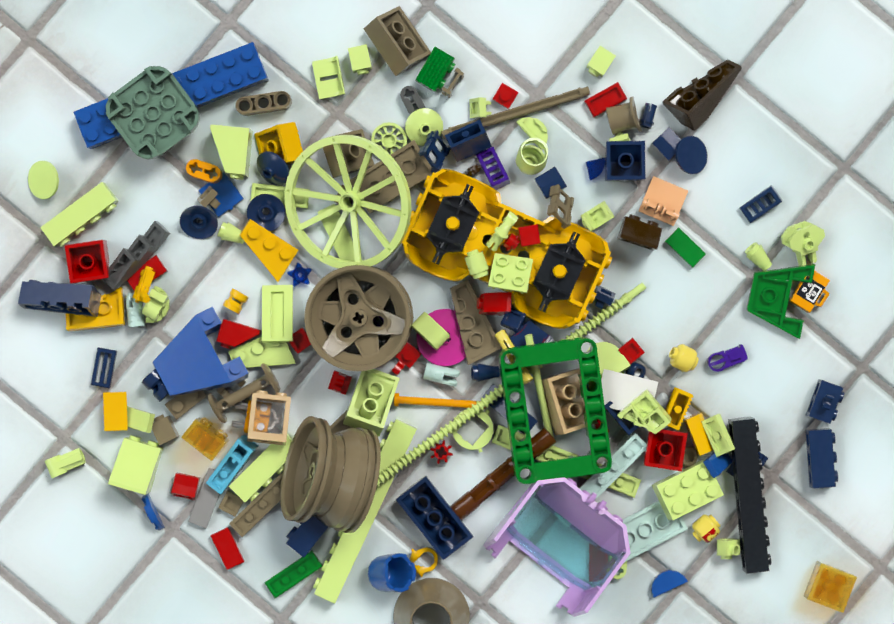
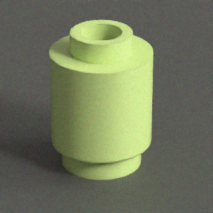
[464,249,489,279]

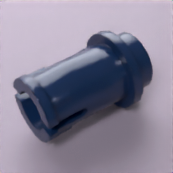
[639,103,657,129]

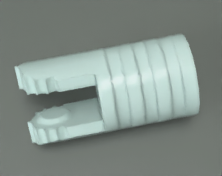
[126,293,146,327]
[423,362,460,387]

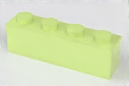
[40,182,119,247]
[229,433,292,502]

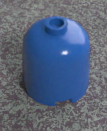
[368,553,416,592]

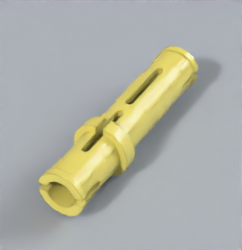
[494,329,533,385]

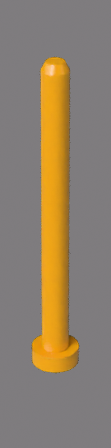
[394,393,486,408]

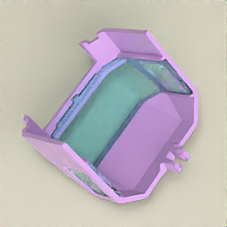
[483,477,631,617]

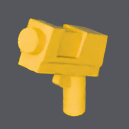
[132,266,155,303]

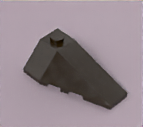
[663,60,742,131]

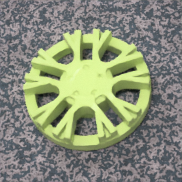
[371,122,407,154]

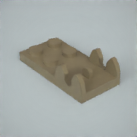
[350,140,432,214]

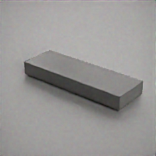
[188,468,220,528]

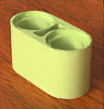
[411,312,450,350]

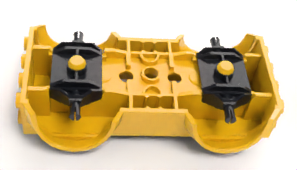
[401,169,612,329]

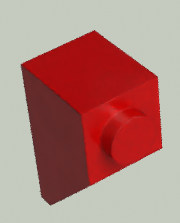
[477,292,512,316]
[216,319,262,349]

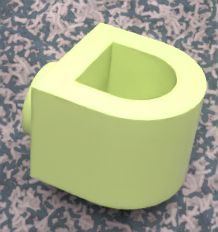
[717,538,740,559]

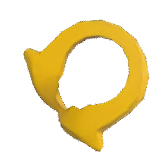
[410,547,438,577]

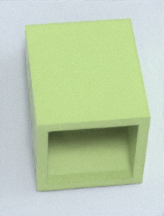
[210,125,253,180]
[108,435,163,495]

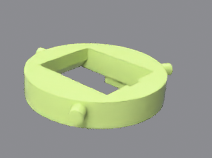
[449,409,494,453]

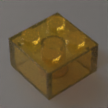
[181,417,230,461]
[803,561,857,613]

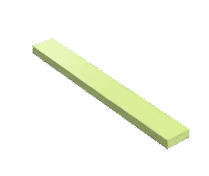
[492,424,641,498]

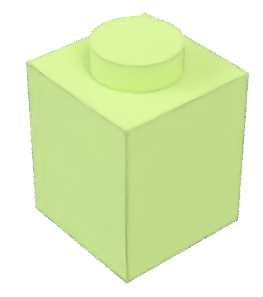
[348,44,372,75]
[586,46,616,77]

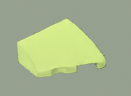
[617,389,672,434]

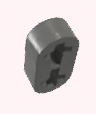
[400,86,426,115]

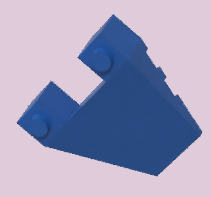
[152,306,249,396]

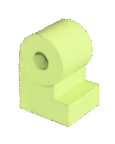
[142,289,169,321]

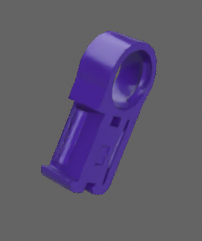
[707,344,748,372]

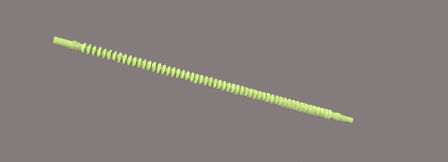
[377,283,646,487]

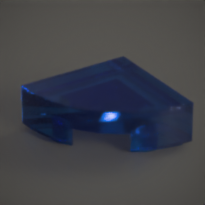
[586,157,605,181]

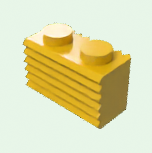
[665,387,694,430]

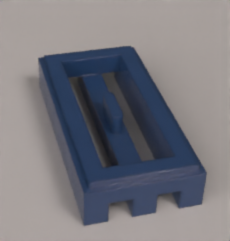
[91,347,117,388]

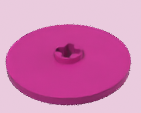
[416,309,466,366]

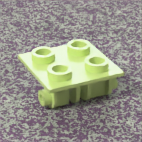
[488,253,533,294]

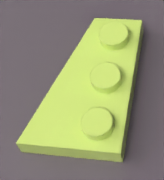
[228,337,296,368]

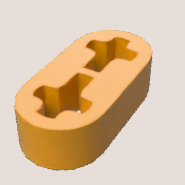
[186,159,222,184]

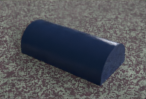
[396,476,474,560]

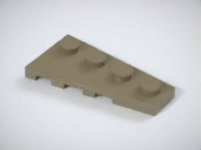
[450,280,502,365]

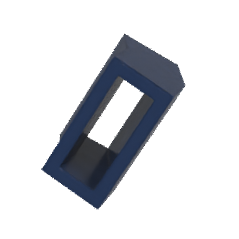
[652,127,681,161]
[535,167,567,199]

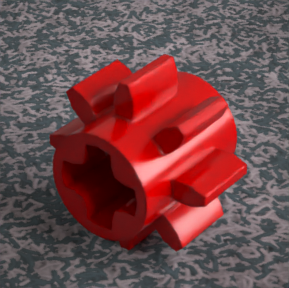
[430,440,453,464]

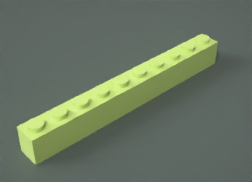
[313,419,417,604]

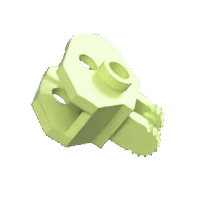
[781,221,825,266]

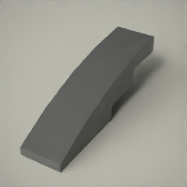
[103,221,170,290]

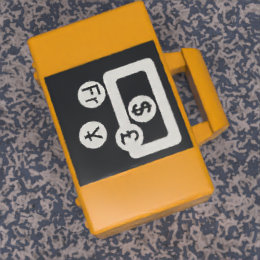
[789,270,830,313]

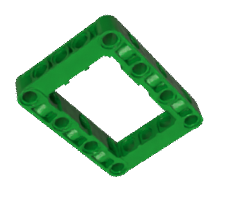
[499,337,612,484]

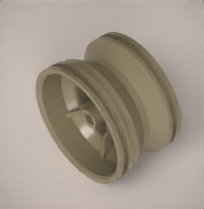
[304,265,413,371]
[280,416,381,533]

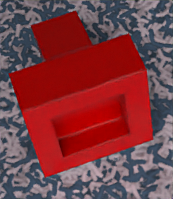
[328,370,352,395]

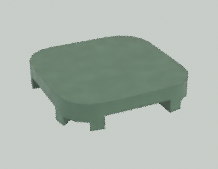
[106,66,200,159]

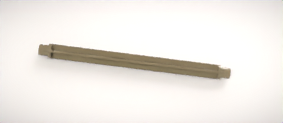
[441,86,590,139]

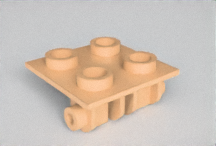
[639,176,688,226]

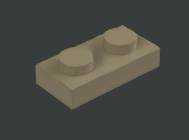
[165,391,207,420]

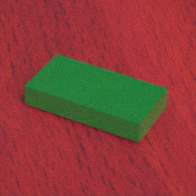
[665,227,706,268]

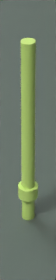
[525,334,554,437]

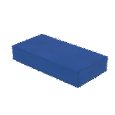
[703,452,732,478]

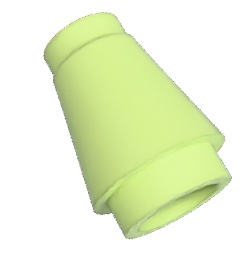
[217,222,244,244]
[745,242,772,271]

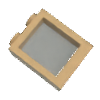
[247,390,291,446]

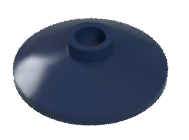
[257,151,289,186]
[247,194,285,231]
[179,206,218,239]

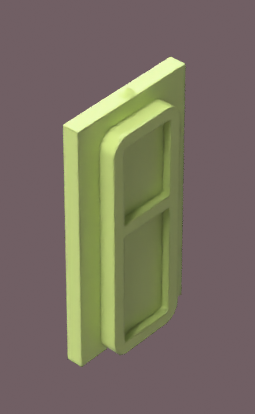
[262,285,293,343]

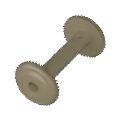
[207,363,281,423]

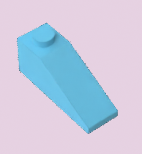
[206,434,259,495]

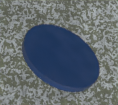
[675,136,707,174]

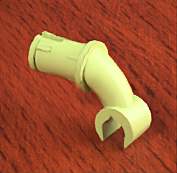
[486,211,519,251]

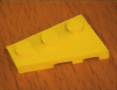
[239,219,298,282]
[66,287,125,332]

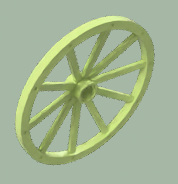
[284,135,411,269]

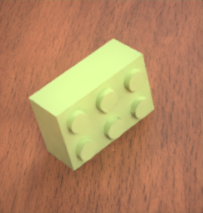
[652,460,724,520]

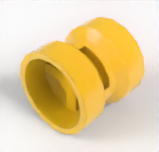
[223,288,249,314]

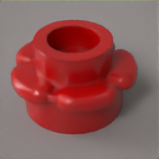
[502,233,520,251]

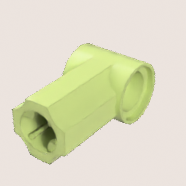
[45,448,86,478]

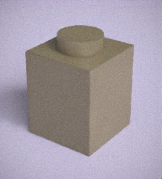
[152,414,179,445]

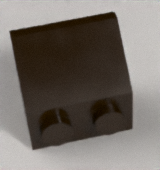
[617,214,662,251]

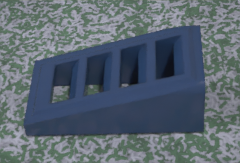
[739,185,782,223]

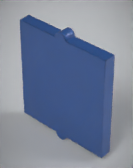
[199,172,244,217]

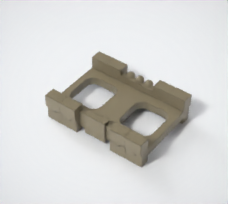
[441,68,464,98]
[547,184,574,229]

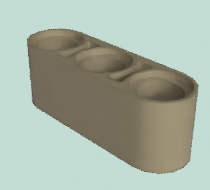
[235,91,292,116]

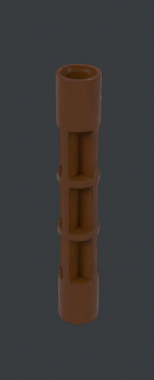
[451,427,556,520]

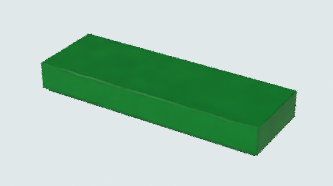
[264,550,323,598]

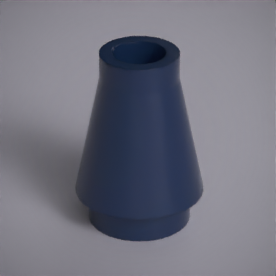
[471,363,500,382]

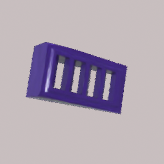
[476,147,510,190]

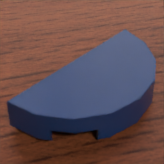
[142,493,165,530]
[651,570,688,598]

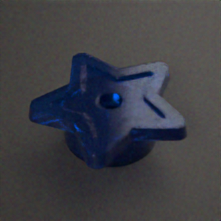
[287,262,312,287]

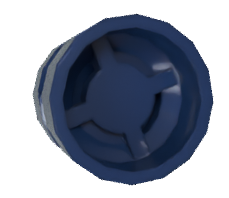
[141,369,169,402]

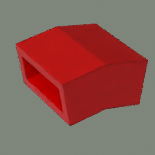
[171,472,200,500]

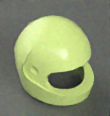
[515,138,548,175]

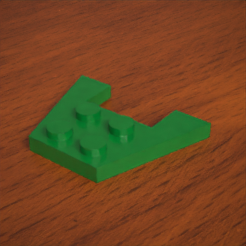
[746,264,815,339]

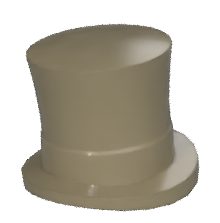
[606,96,642,135]

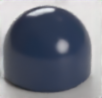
[626,362,646,378]

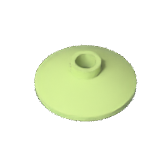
[405,108,443,146]

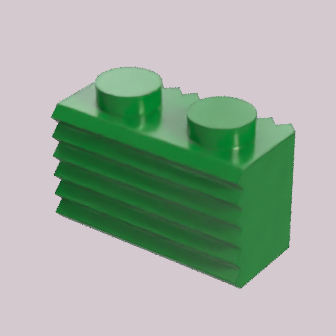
[415,47,456,93]

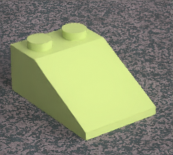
[343,369,400,437]

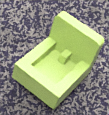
[581,201,615,232]

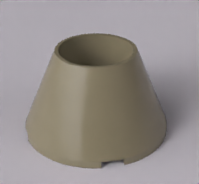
[393,578,470,624]

